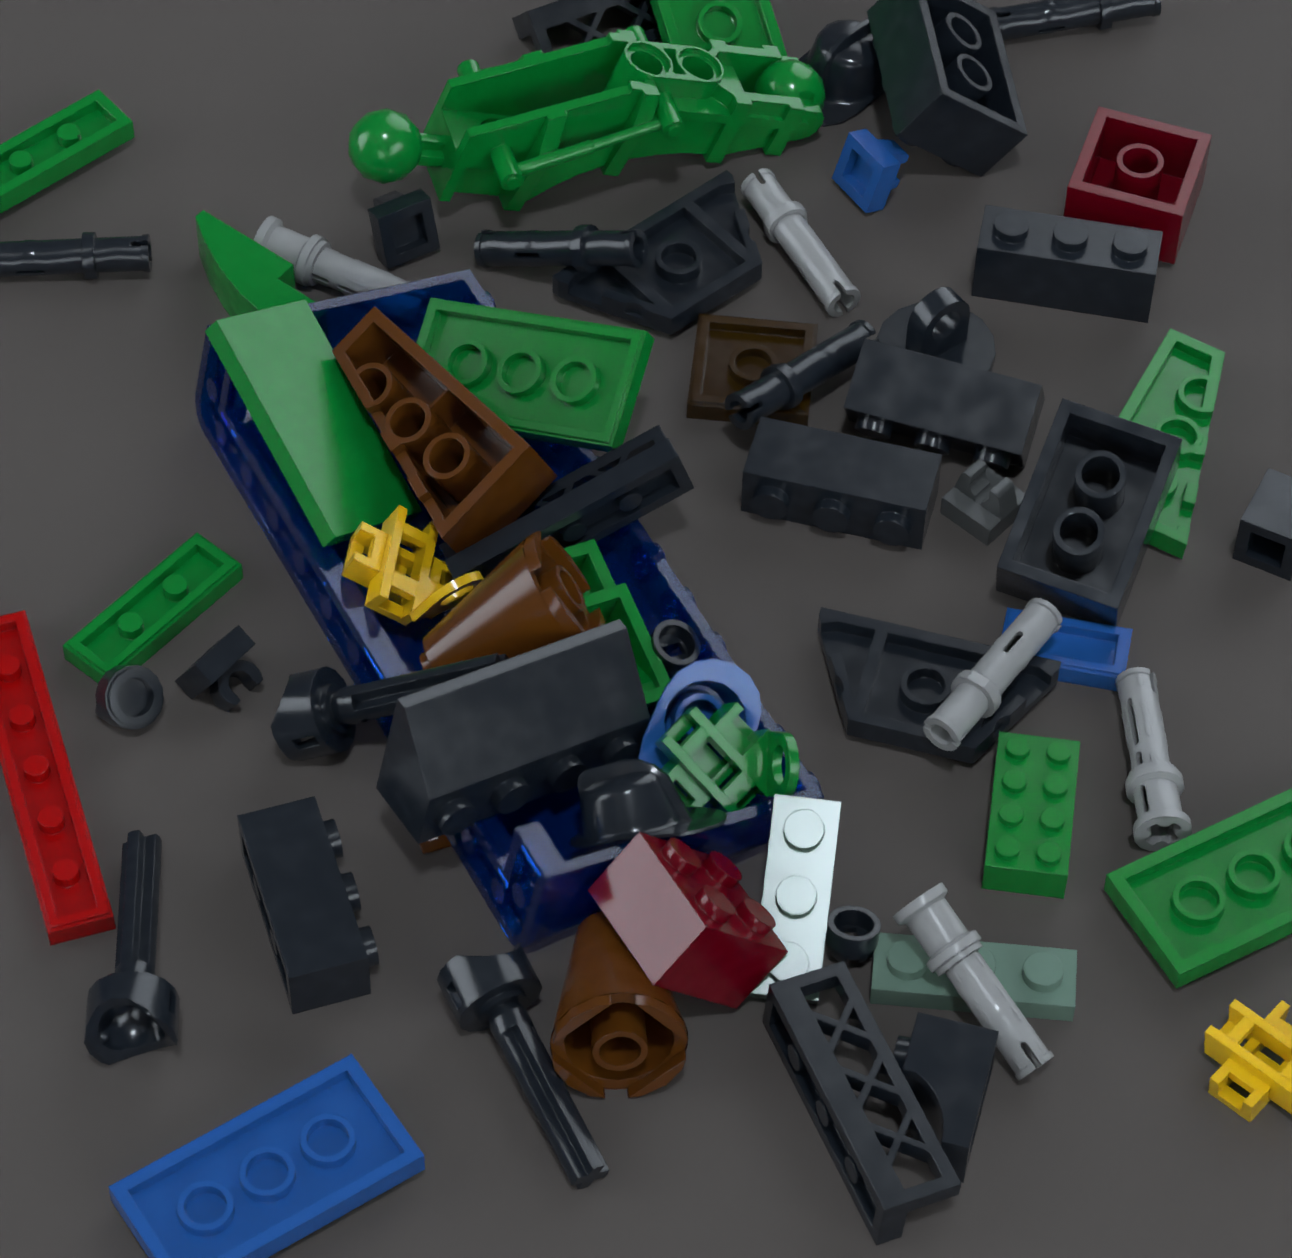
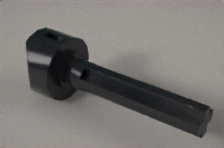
[271,653,509,761]
[84,830,180,1065]
[437,942,609,1189]

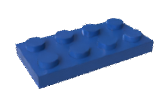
[108,1054,425,1258]

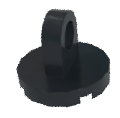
[876,287,996,372]

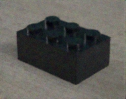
[867,0,1028,177]
[996,398,1182,626]

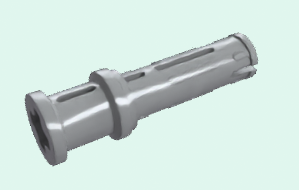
[254,216,430,324]
[1115,667,1193,851]
[893,882,1054,1081]

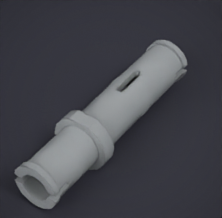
[740,168,861,317]
[923,598,1063,751]

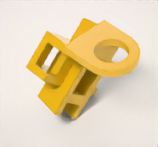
[342,505,484,626]
[1204,999,1292,1122]

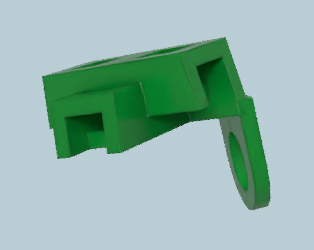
[654,702,800,825]

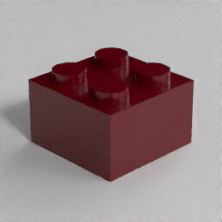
[1063,106,1212,264]
[588,832,788,1009]

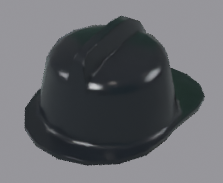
[798,18,885,127]
[569,759,727,848]

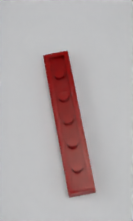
[0,610,116,946]

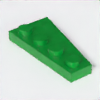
[1118,328,1225,559]

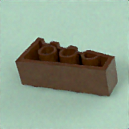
[332,306,558,553]

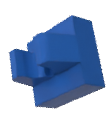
[832,129,909,213]

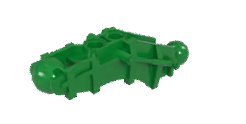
[348,25,826,211]

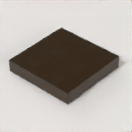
[687,314,818,426]

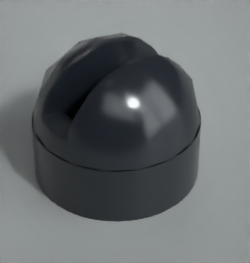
[650,619,701,676]
[826,905,881,963]

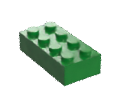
[981,731,1080,899]

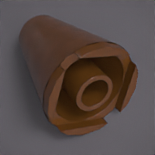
[419,531,605,670]
[550,911,688,1098]

